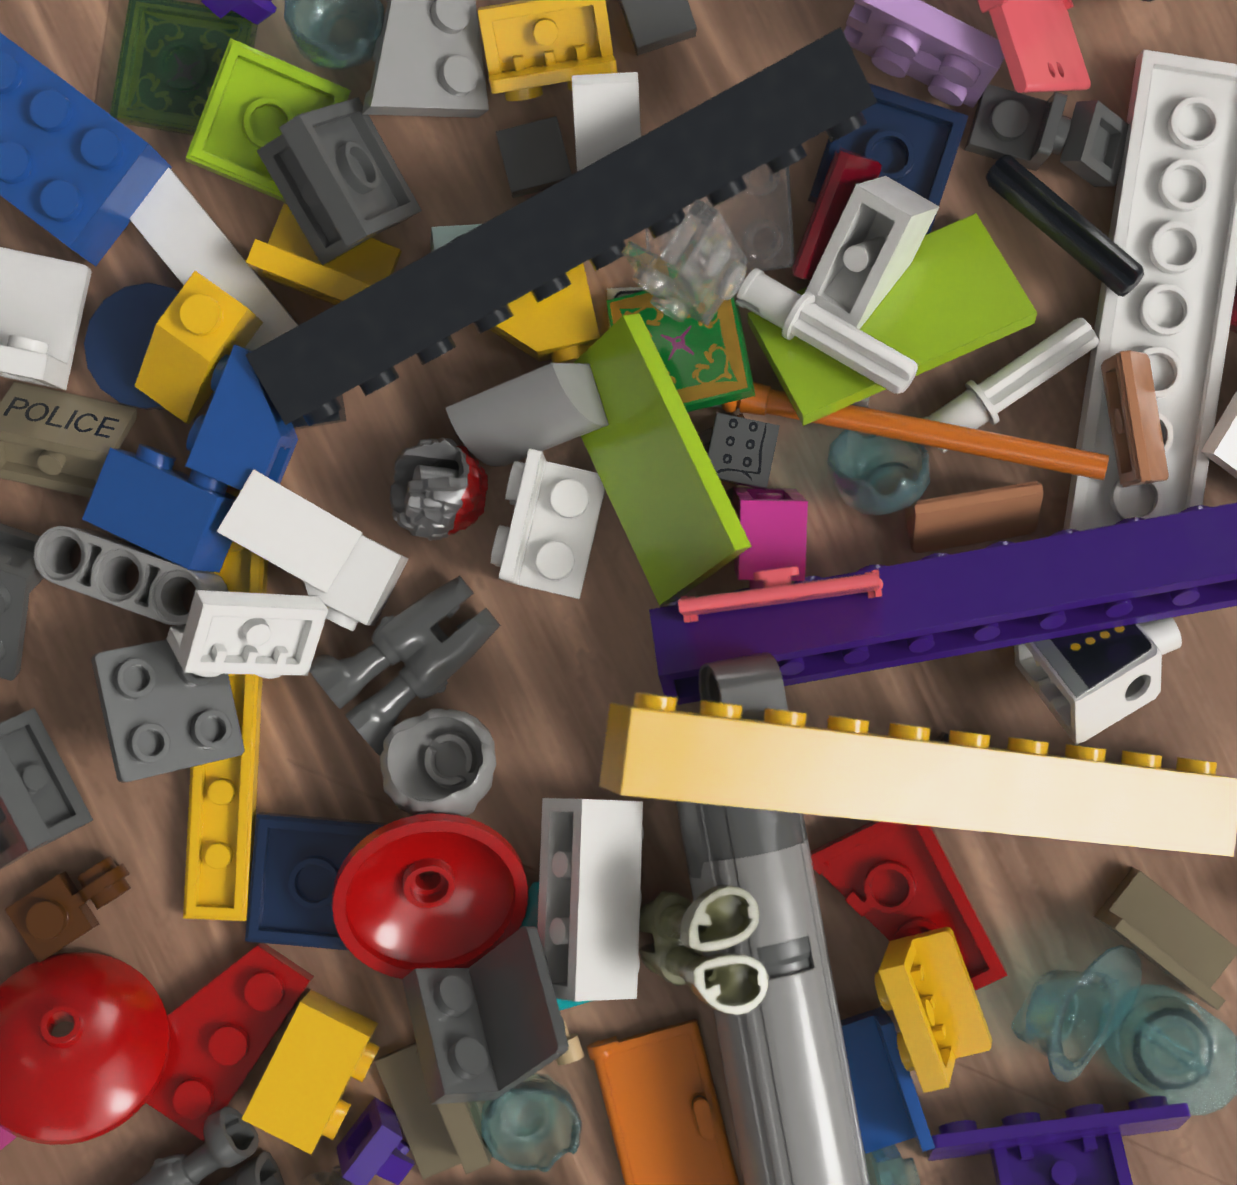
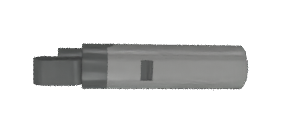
[676,652,870,1185]

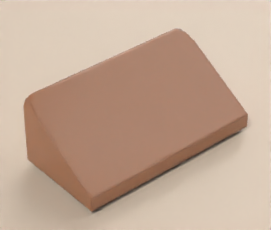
[1101,350,1169,487]
[904,481,1044,553]

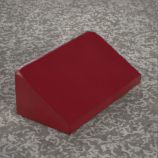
[791,147,881,280]

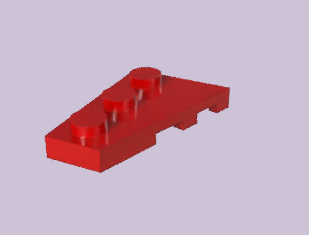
[810,820,1008,991]
[146,943,314,1142]

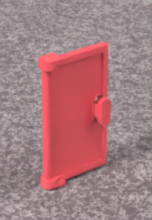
[977,0,1091,93]
[678,567,883,623]

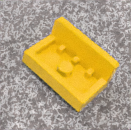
[477,0,617,101]
[875,927,992,1093]

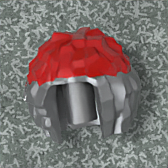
[390,438,488,541]

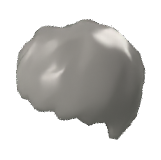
[379,708,496,817]

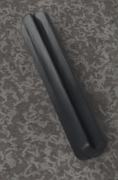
[985,155,1144,297]

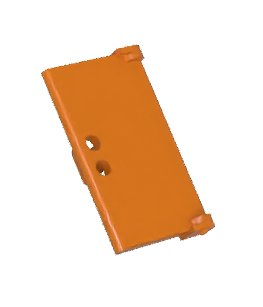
[587,1019,739,1185]

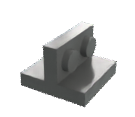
[257,97,422,265]
[0,708,93,870]

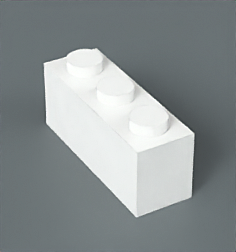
[537,798,644,1002]

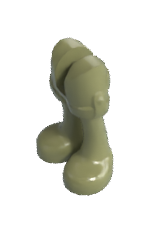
[639,884,768,1015]

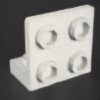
[0,247,91,390]
[490,448,605,599]

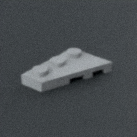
[362,0,489,118]

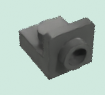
[965,84,1071,171]

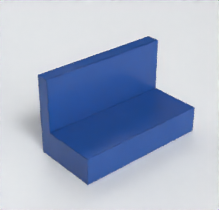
[841,1007,935,1154]

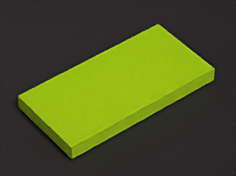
[748,213,1037,426]
[574,313,751,606]

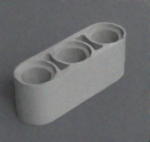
[34,526,228,626]

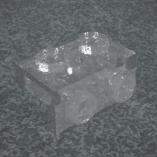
[622,199,748,326]

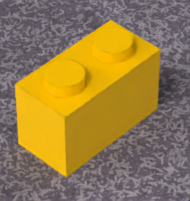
[241,990,380,1154]

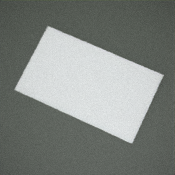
[216,469,363,593]

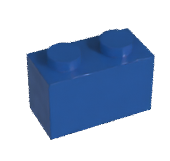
[82,444,237,573]

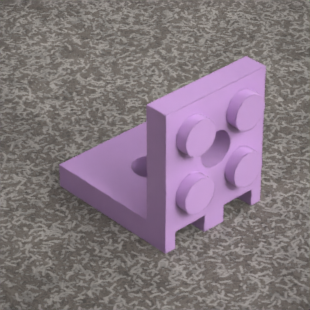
[843,0,1004,108]

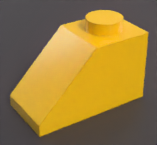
[489,263,600,363]
[134,270,263,425]

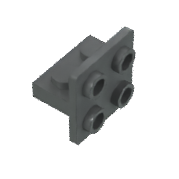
[91,639,245,783]

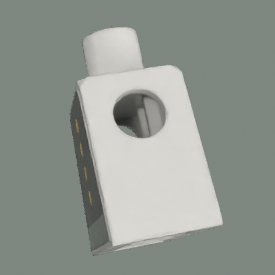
[1014,618,1182,745]

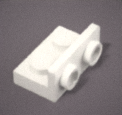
[167,590,328,679]

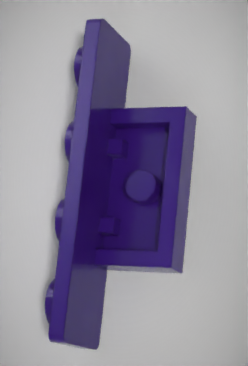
[926,1096,1191,1185]

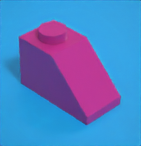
[733,488,808,590]

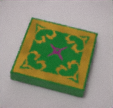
[606,269,755,412]

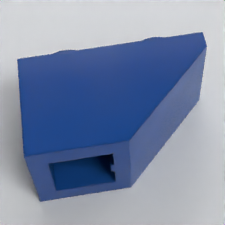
[185,344,298,490]

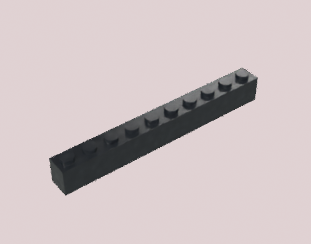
[246,27,877,427]

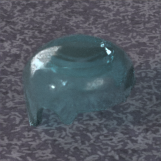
[284,0,385,70]
[827,429,931,515]
[481,1073,582,1172]

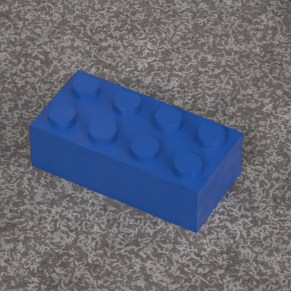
[0,32,172,267]

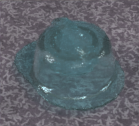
[1011,945,1142,1082]
[1103,984,1237,1115]

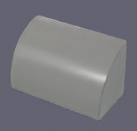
[446,363,609,467]

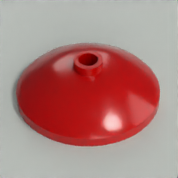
[332,813,528,979]
[0,952,170,1145]

